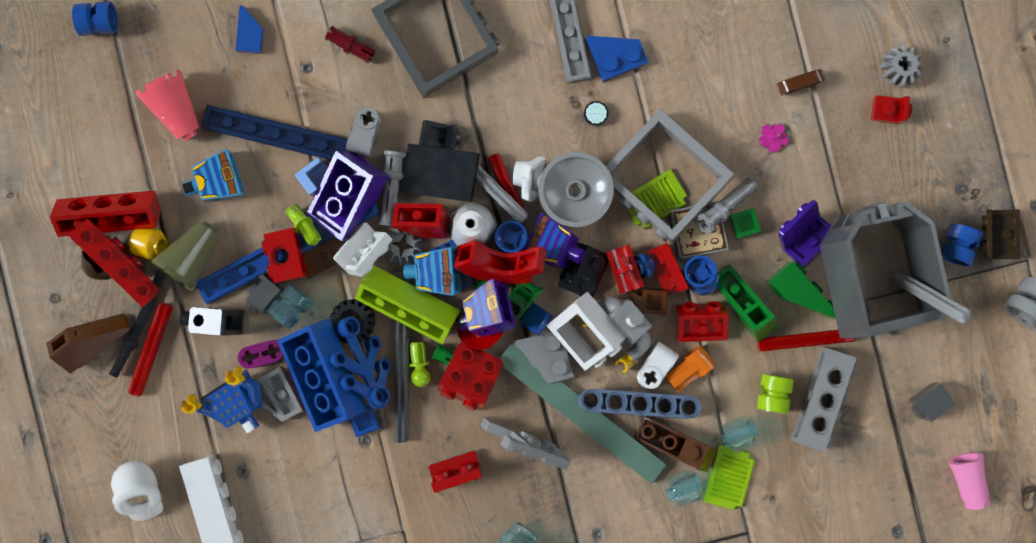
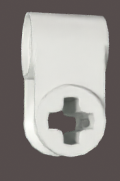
[637,341,679,389]

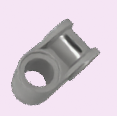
[346,107,381,157]

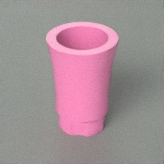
[948,452,990,510]

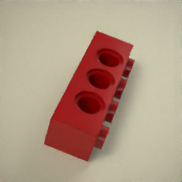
[49,190,161,237]

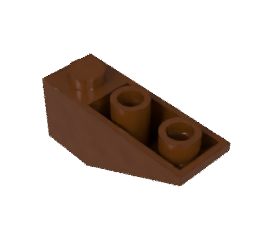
[46,313,130,374]
[635,416,717,472]

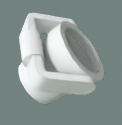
[513,156,547,202]

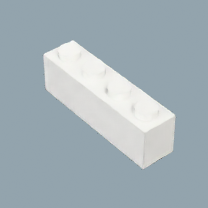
[179,454,244,543]

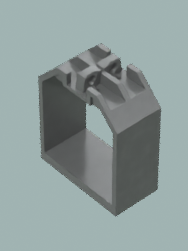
[820,202,951,338]

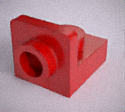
[870,95,912,124]

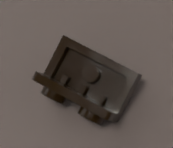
[982,209,1021,260]

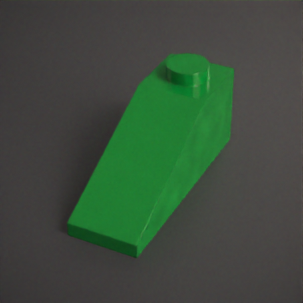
[717,264,778,342]

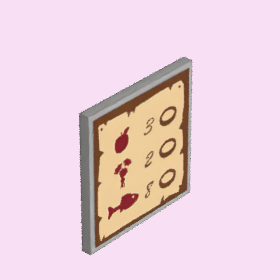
[670,203,729,259]

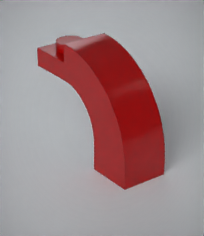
[454,240,547,285]

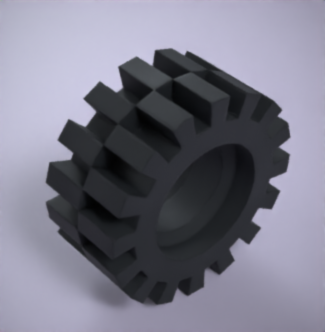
[329,299,376,344]

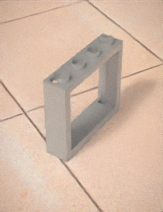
[606,109,734,244]

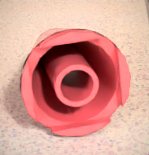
[135,69,199,142]

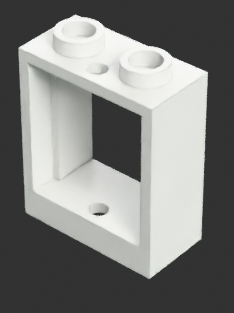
[546,292,626,370]

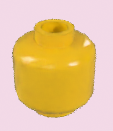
[128,228,167,260]

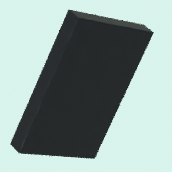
[400,144,480,203]

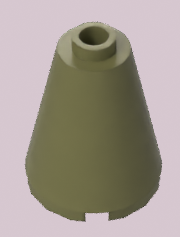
[151,221,218,291]

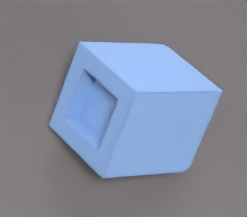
[295,157,328,197]

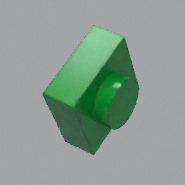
[729,208,761,239]

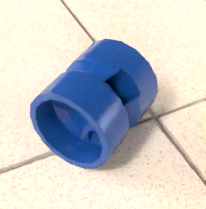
[72,1,118,36]
[495,220,527,253]
[941,224,983,267]
[684,256,719,296]

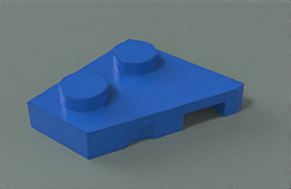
[585,36,648,82]

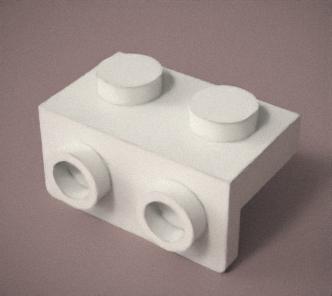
[333,222,393,277]

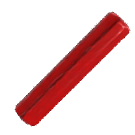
[488,153,528,218]

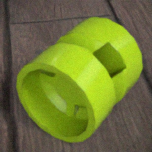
[756,374,794,414]

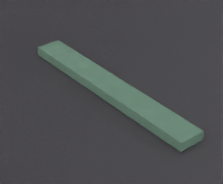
[499,343,666,484]

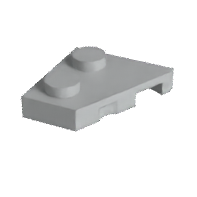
[255,366,306,422]

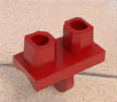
[606,244,644,294]

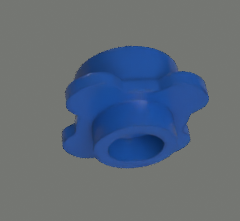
[634,254,655,278]

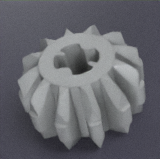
[879,44,924,87]

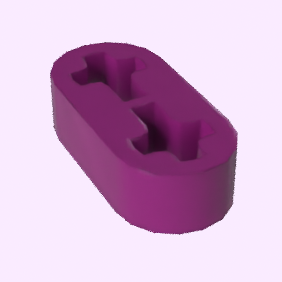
[238,340,284,369]

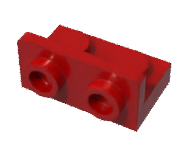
[646,242,689,296]
[676,301,729,342]
[429,450,483,493]

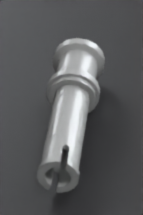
[379,151,406,226]
[695,178,758,234]

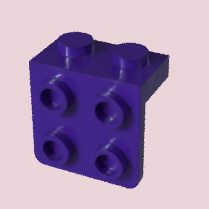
[778,200,831,269]

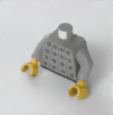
[576,296,652,373]

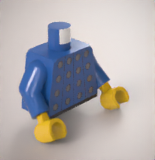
[181,366,263,433]

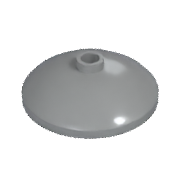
[539,152,614,227]

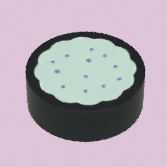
[584,101,608,127]

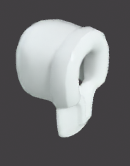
[111,461,163,521]

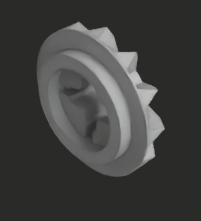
[385,228,423,265]

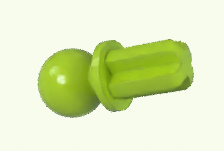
[409,342,431,387]

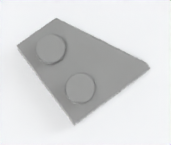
[514,332,574,384]

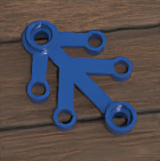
[329,316,391,410]

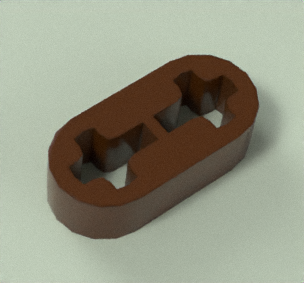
[777,69,825,95]

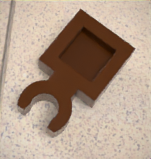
[625,288,668,316]

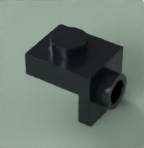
[419,120,460,150]

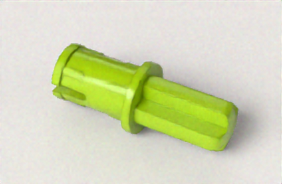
[286,204,321,246]

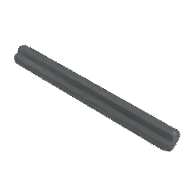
[394,321,410,443]

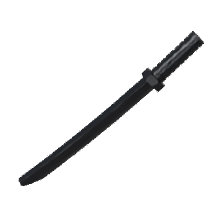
[109,269,166,378]

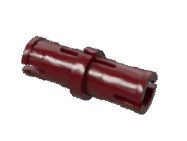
[325,26,375,63]

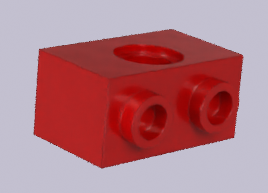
[262,228,308,284]

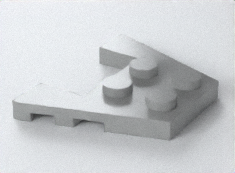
[480,417,570,470]

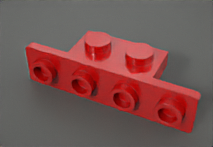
[69,219,160,307]

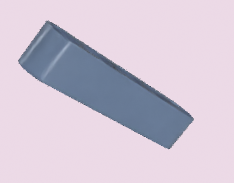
[577,389,702,419]

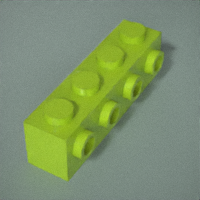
[355,265,461,345]

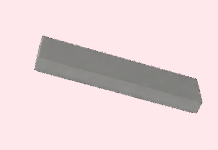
[549,0,591,84]

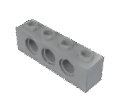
[791,347,857,452]

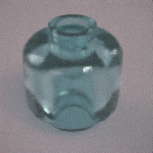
[720,416,760,453]
[665,470,704,507]

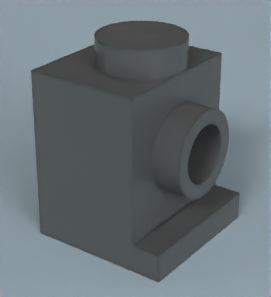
[245,274,285,313]

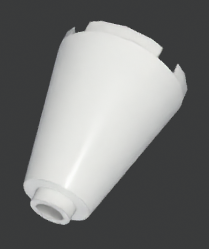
[448,203,497,247]

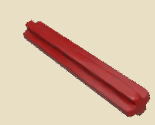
[128,302,173,397]
[757,330,855,352]

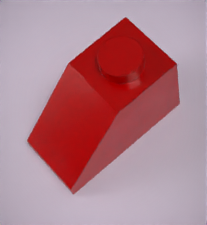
[391,203,450,239]

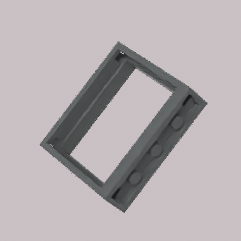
[371,0,500,98]

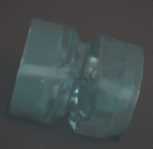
[266,283,314,330]

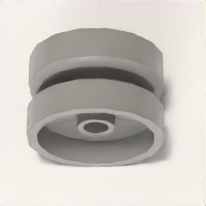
[1003,276,1036,333]

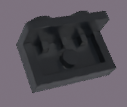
[557,242,609,297]

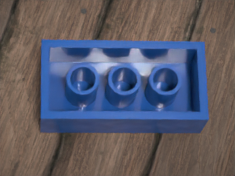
[277,318,368,432]

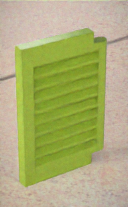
[626,169,687,230]
[703,444,755,510]

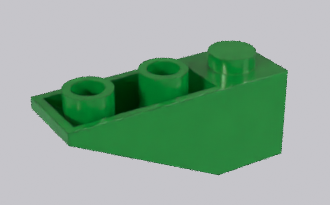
[765,261,836,320]

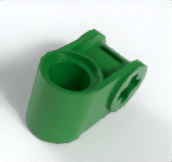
[509,282,544,320]

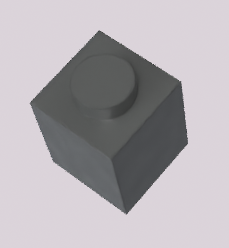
[909,383,956,422]

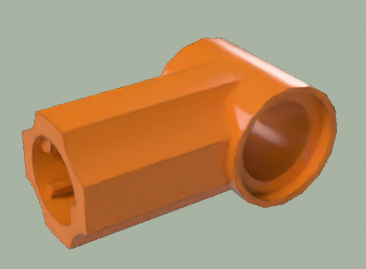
[665,345,716,392]

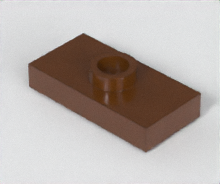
[303,237,346,279]

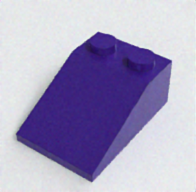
[306,151,389,241]

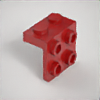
[437,342,504,411]

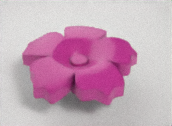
[758,124,789,153]

